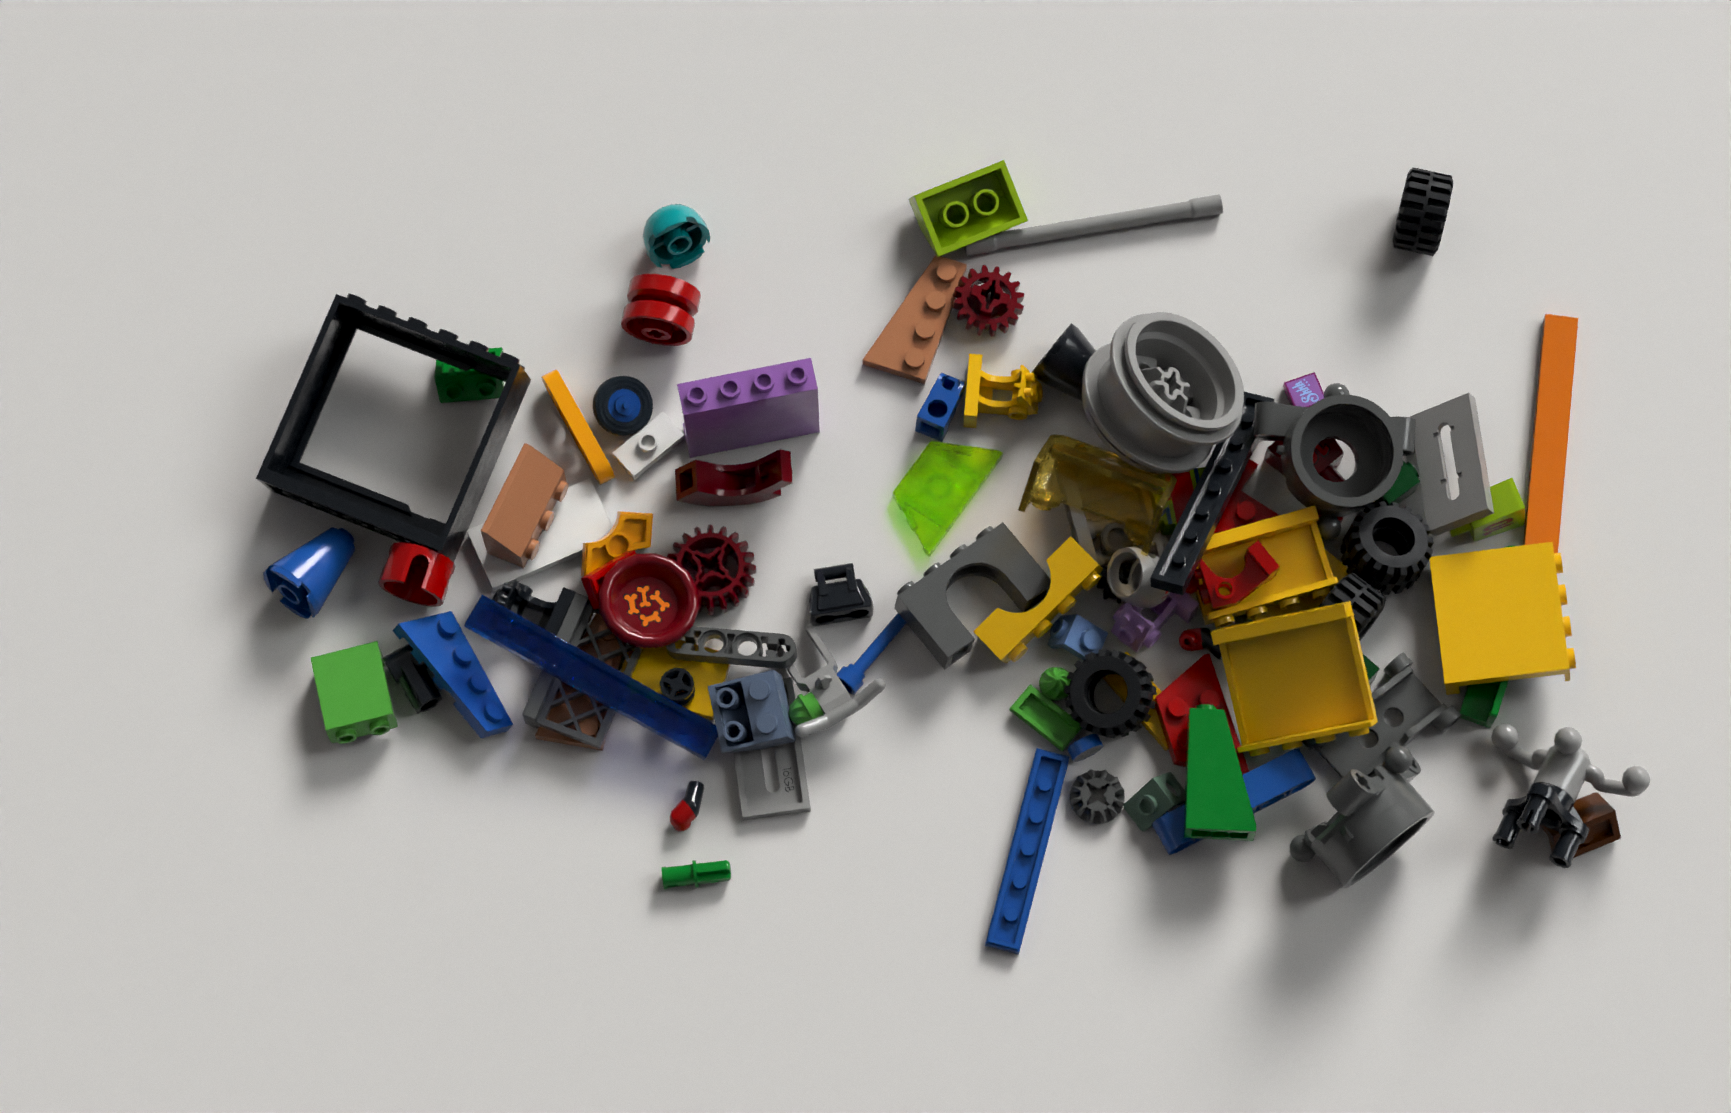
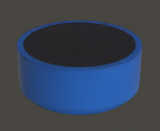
[1067,734,1103,762]

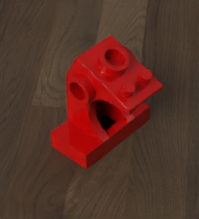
[1193,540,1280,612]

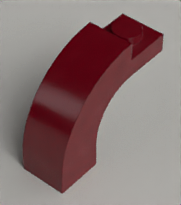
[675,449,792,506]

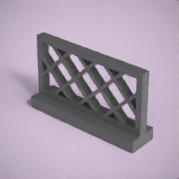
[522,593,643,749]

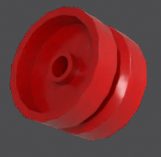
[621,274,701,346]

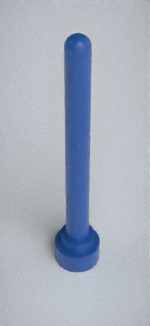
[837,613,906,695]

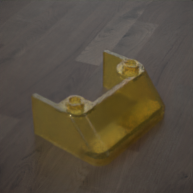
[1018,434,1177,556]

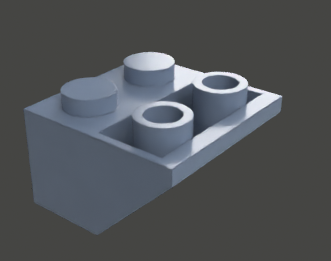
[708,670,796,753]

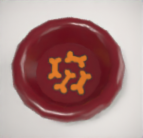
[598,553,699,649]

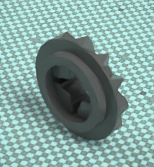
[1070,769,1125,824]

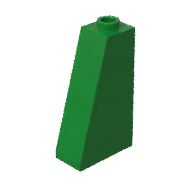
[1184,704,1256,841]

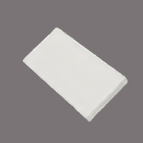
[467,478,613,592]

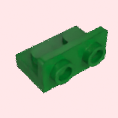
[434,347,504,403]

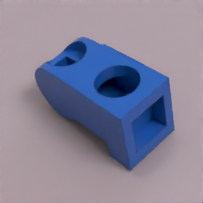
[915,373,966,442]

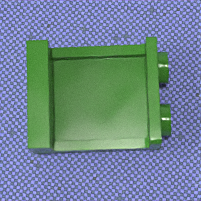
[311,641,398,744]

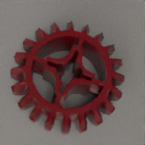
[667,524,756,616]

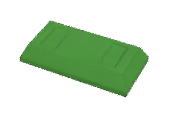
[1009,684,1082,752]

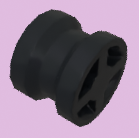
[660,668,695,708]

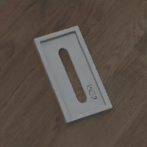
[1410,392,1494,536]
[733,677,811,821]

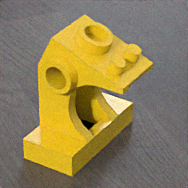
[963,354,1043,428]

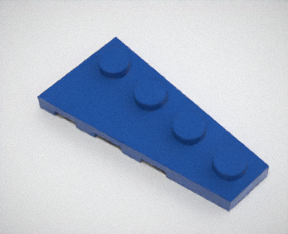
[392,611,513,738]

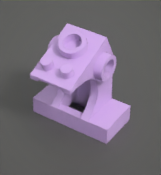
[1111,592,1199,653]

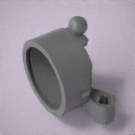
[1253,383,1416,541]
[1289,746,1435,888]

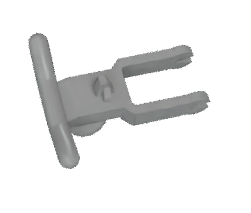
[776,623,886,737]

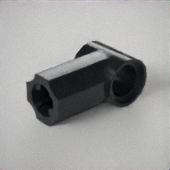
[383,643,443,714]

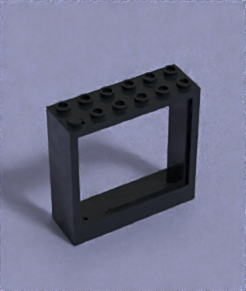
[256,293,531,562]

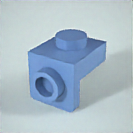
[1047,614,1108,661]

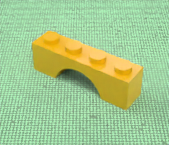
[973,536,1103,664]

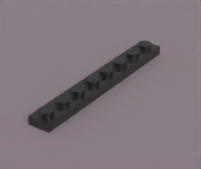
[1150,392,1274,595]

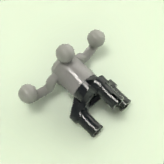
[1491,723,1650,868]

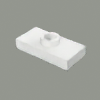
[612,412,685,480]

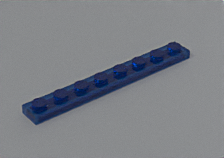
[464,595,718,761]

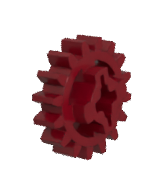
[952,265,1024,337]

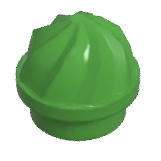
[1039,667,1071,701]
[789,692,824,725]

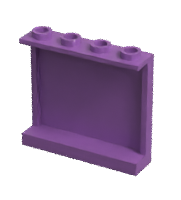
[677,358,820,458]

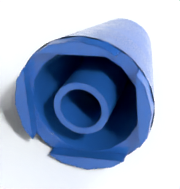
[263,527,355,619]

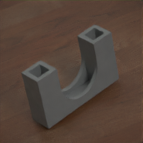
[894,522,1051,670]

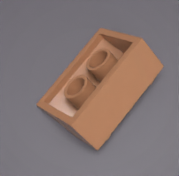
[481,443,569,568]

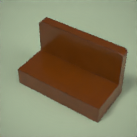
[1540,792,1621,858]

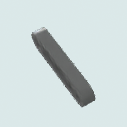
[665,626,797,669]

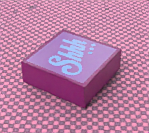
[1283,372,1324,407]

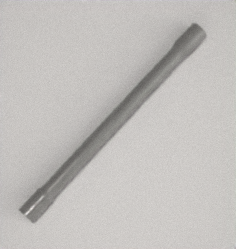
[964,194,1223,256]

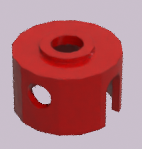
[378,542,456,607]

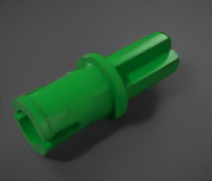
[661,860,732,889]

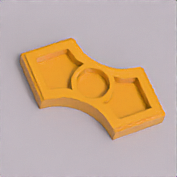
[581,511,653,577]

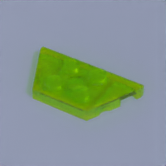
[893,441,1003,557]

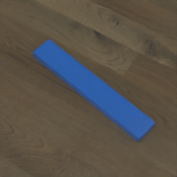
[985,748,1070,955]

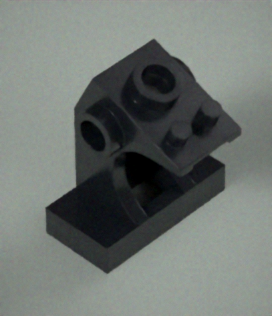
[490,580,576,660]

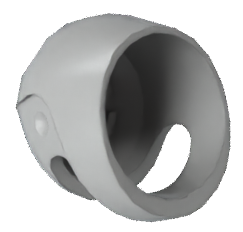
[1107,547,1170,609]

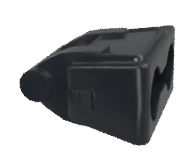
[809,563,873,626]

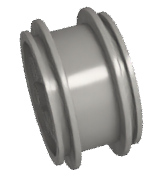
[1082,312,1244,474]

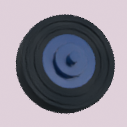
[593,376,653,436]

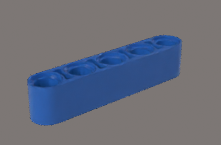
[1152,748,1316,855]

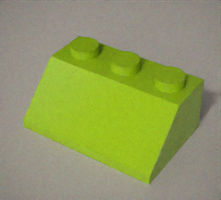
[908,160,1028,257]

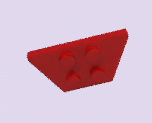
[1153,653,1249,775]

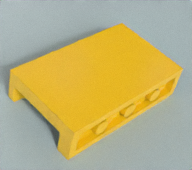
[1195,505,1338,628]

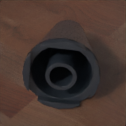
[1031,323,1096,401]

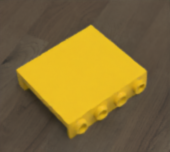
[1429,542,1576,695]
[1211,601,1378,756]

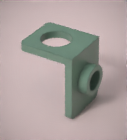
[1123,772,1185,831]

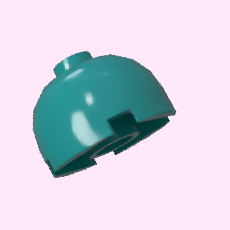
[643,204,711,269]

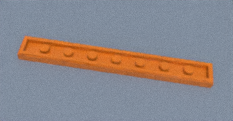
[1523,314,1578,553]

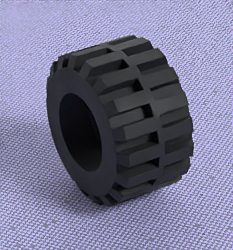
[1392,167,1453,256]
[1340,501,1434,595]
[1318,573,1386,641]
[1064,649,1157,738]

